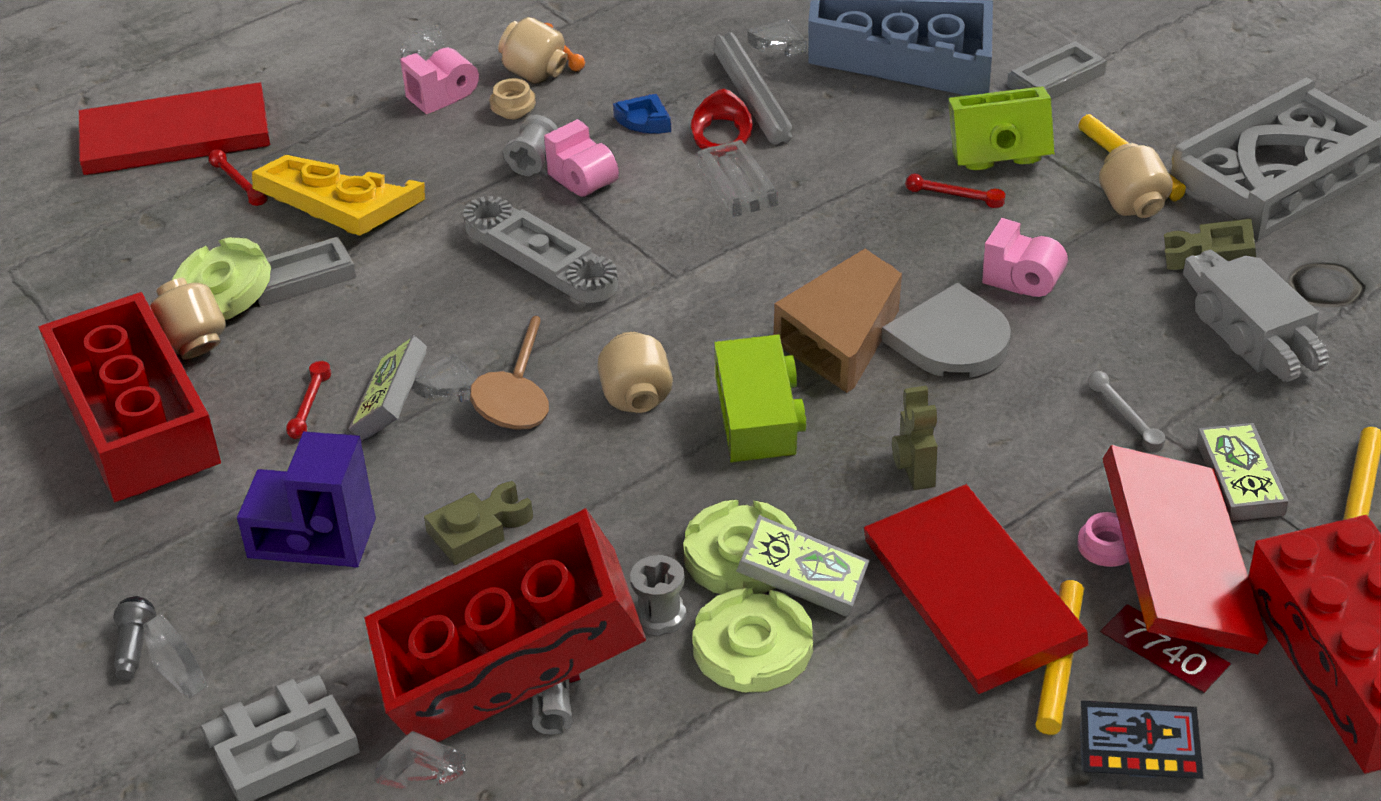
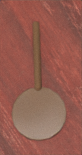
[470,316,549,430]

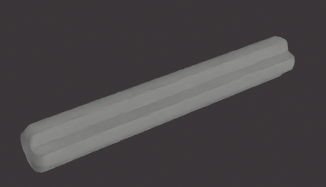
[713,32,792,145]

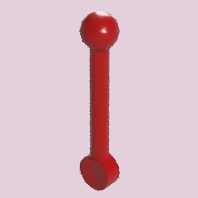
[208,149,267,206]
[905,174,1005,208]
[286,361,331,439]

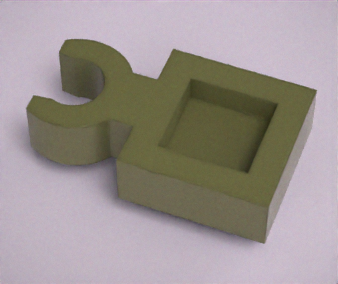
[1164,219,1256,270]
[892,385,938,490]
[424,481,533,565]

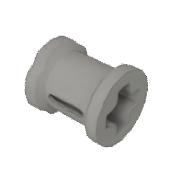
[503,115,558,176]
[630,555,687,636]

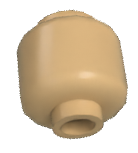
[498,17,568,84]
[1099,143,1173,218]
[150,278,226,359]
[597,332,673,413]

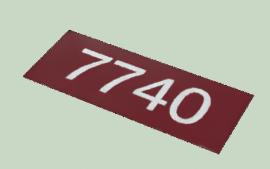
[1099,604,1232,693]

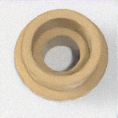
[490,78,536,119]

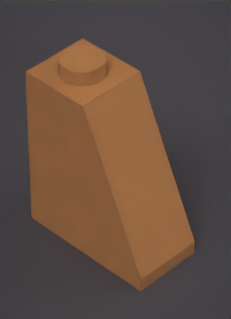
[773,249,902,393]

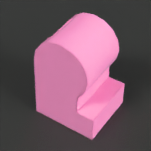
[400,48,479,115]
[544,119,619,197]
[982,218,1068,297]

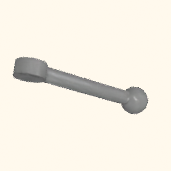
[1088,371,1165,452]

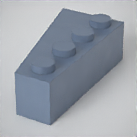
[808,0,993,96]

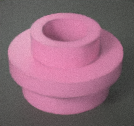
[1077,512,1129,567]

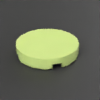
[172,238,271,320]
[683,500,797,594]
[692,588,813,692]

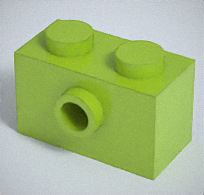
[948,86,1055,170]
[714,334,806,463]

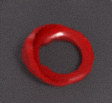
[691,89,752,156]

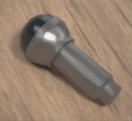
[113,596,157,681]

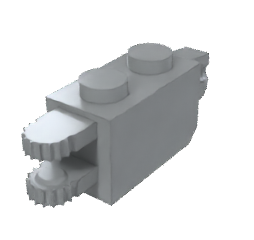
[1183,250,1330,382]

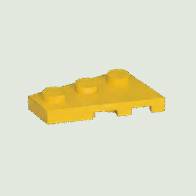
[252,155,425,236]

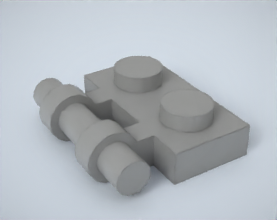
[201,675,360,801]

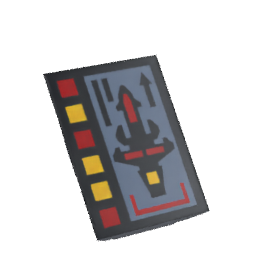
[1080,700,1204,779]

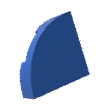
[613,94,671,134]

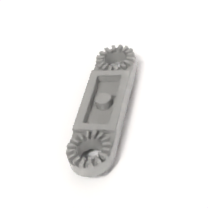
[463,196,618,303]

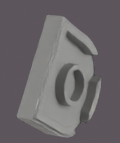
[882,282,1011,377]

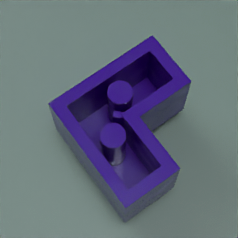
[237,431,376,567]

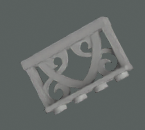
[1171,77,1381,241]

